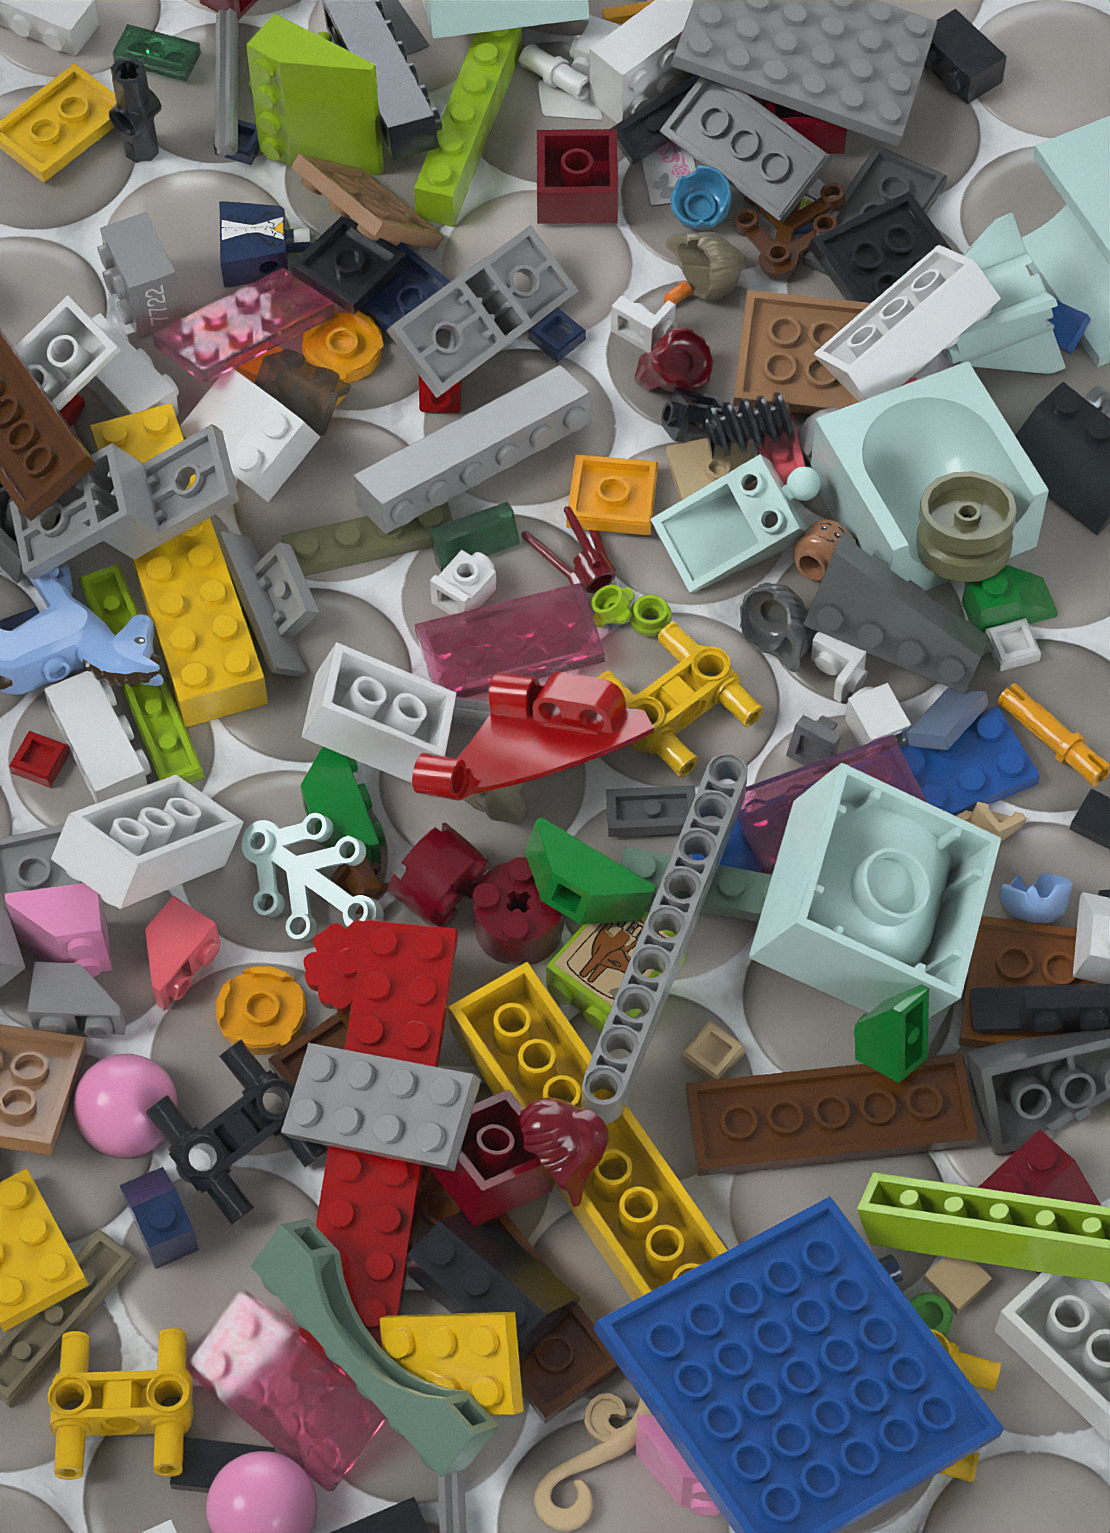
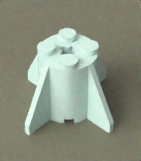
[942,213,1066,374]

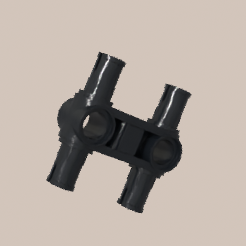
[145,1039,327,1225]

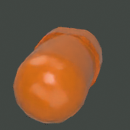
[663,280,693,305]

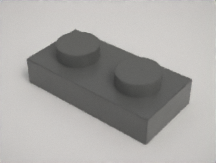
[606,785,696,837]

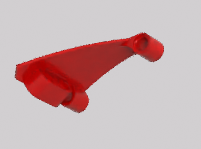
[412,671,654,801]

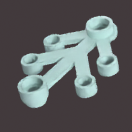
[241,813,384,942]

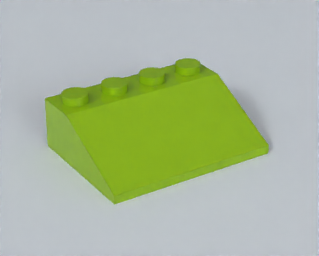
[246,13,384,175]

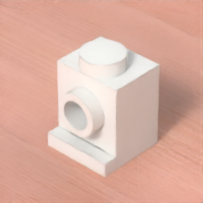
[570,15,621,76]
[430,550,497,625]

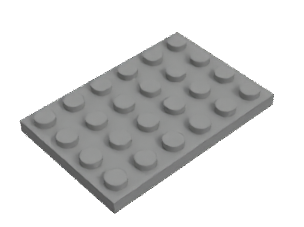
[671,0,937,147]

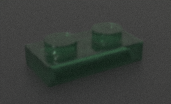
[112,24,201,82]
[428,502,520,572]

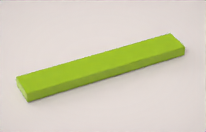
[78,563,204,783]

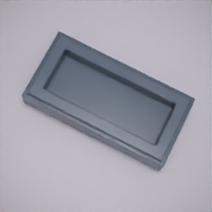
[906,688,989,750]

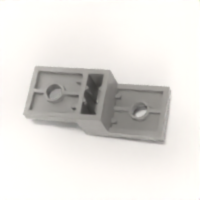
[386,225,579,398]
[9,424,239,580]

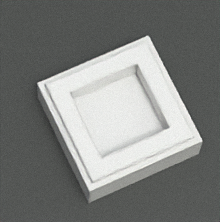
[985,618,1041,672]

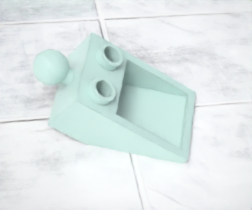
[650,454,821,593]

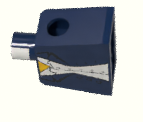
[219,201,311,288]

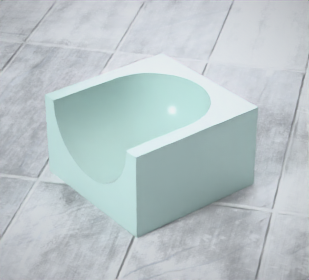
[810,361,1049,591]
[749,763,1001,1018]

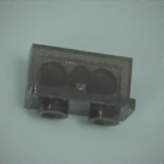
[255,349,351,436]

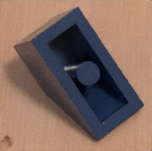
[119,1167,199,1269]

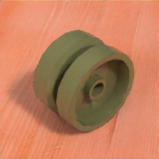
[916,471,1017,582]

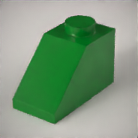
[962,565,1058,633]
[854,984,929,1083]

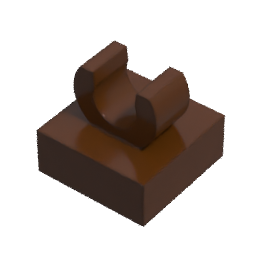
[330,852,389,914]

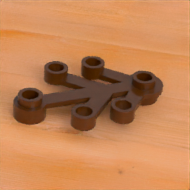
[734,183,846,280]

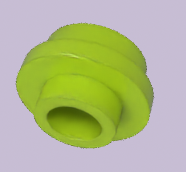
[629,594,672,636]

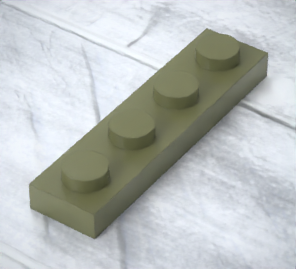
[281,501,457,576]

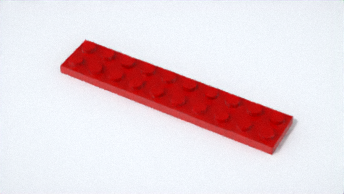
[291,920,459,1389]

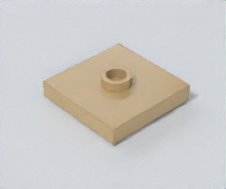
[665,438,758,501]

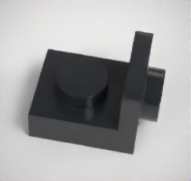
[661,388,724,443]

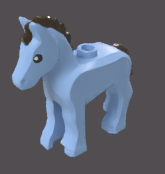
[0,565,164,695]

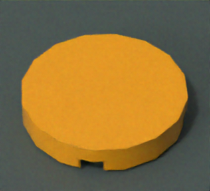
[301,309,384,383]
[216,966,307,1055]

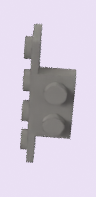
[217,531,319,677]

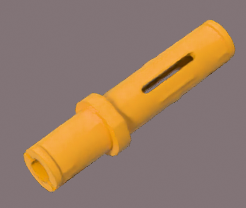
[997,683,1110,787]

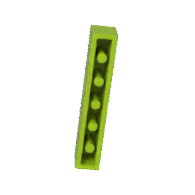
[414,27,523,227]
[857,1172,1110,1283]

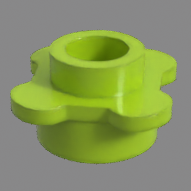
[591,585,635,628]

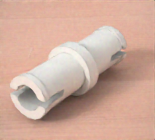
[519,43,590,101]

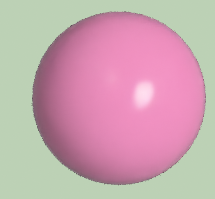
[73,1054,178,1158]
[206,1451,317,1533]

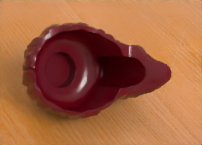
[635,328,713,392]
[519,1097,609,1207]

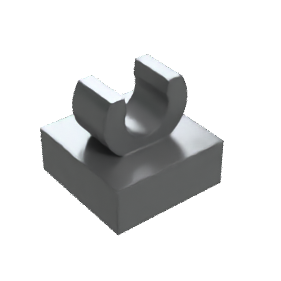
[786,715,842,776]

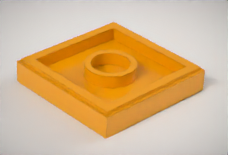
[566,454,659,535]

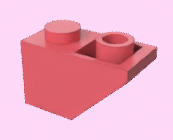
[145,896,220,1011]

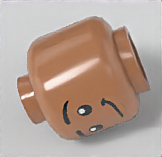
[793,520,856,583]

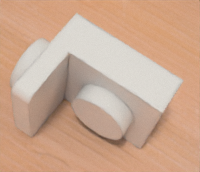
[611,295,677,353]
[811,631,868,703]

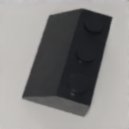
[1015,382,1110,536]
[406,1211,580,1363]

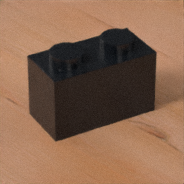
[924,8,1007,104]

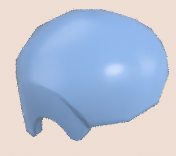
[1000,873,1073,924]

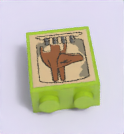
[546,912,686,1031]

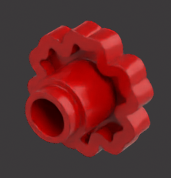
[303,920,365,1014]

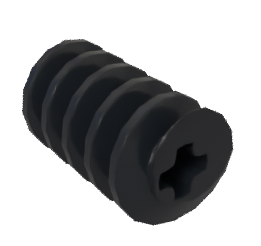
[704,392,795,459]

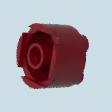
[387,822,490,928]
[473,857,564,965]

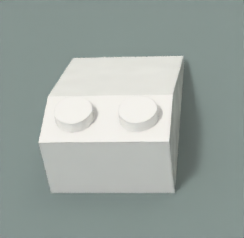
[180,366,320,502]

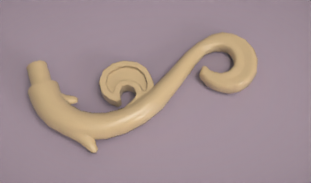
[534,1393,652,1532]

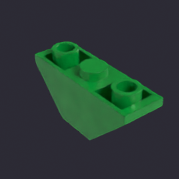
[300,746,386,864]
[524,817,656,924]

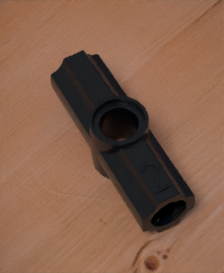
[109,57,162,163]

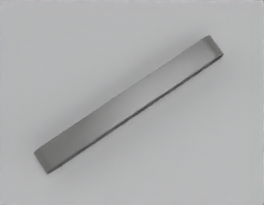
[582,753,748,1124]

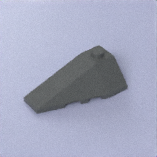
[966,1028,1110,1155]

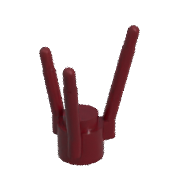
[522,506,616,593]

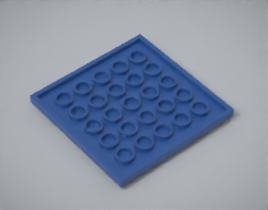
[593,1196,1004,1533]

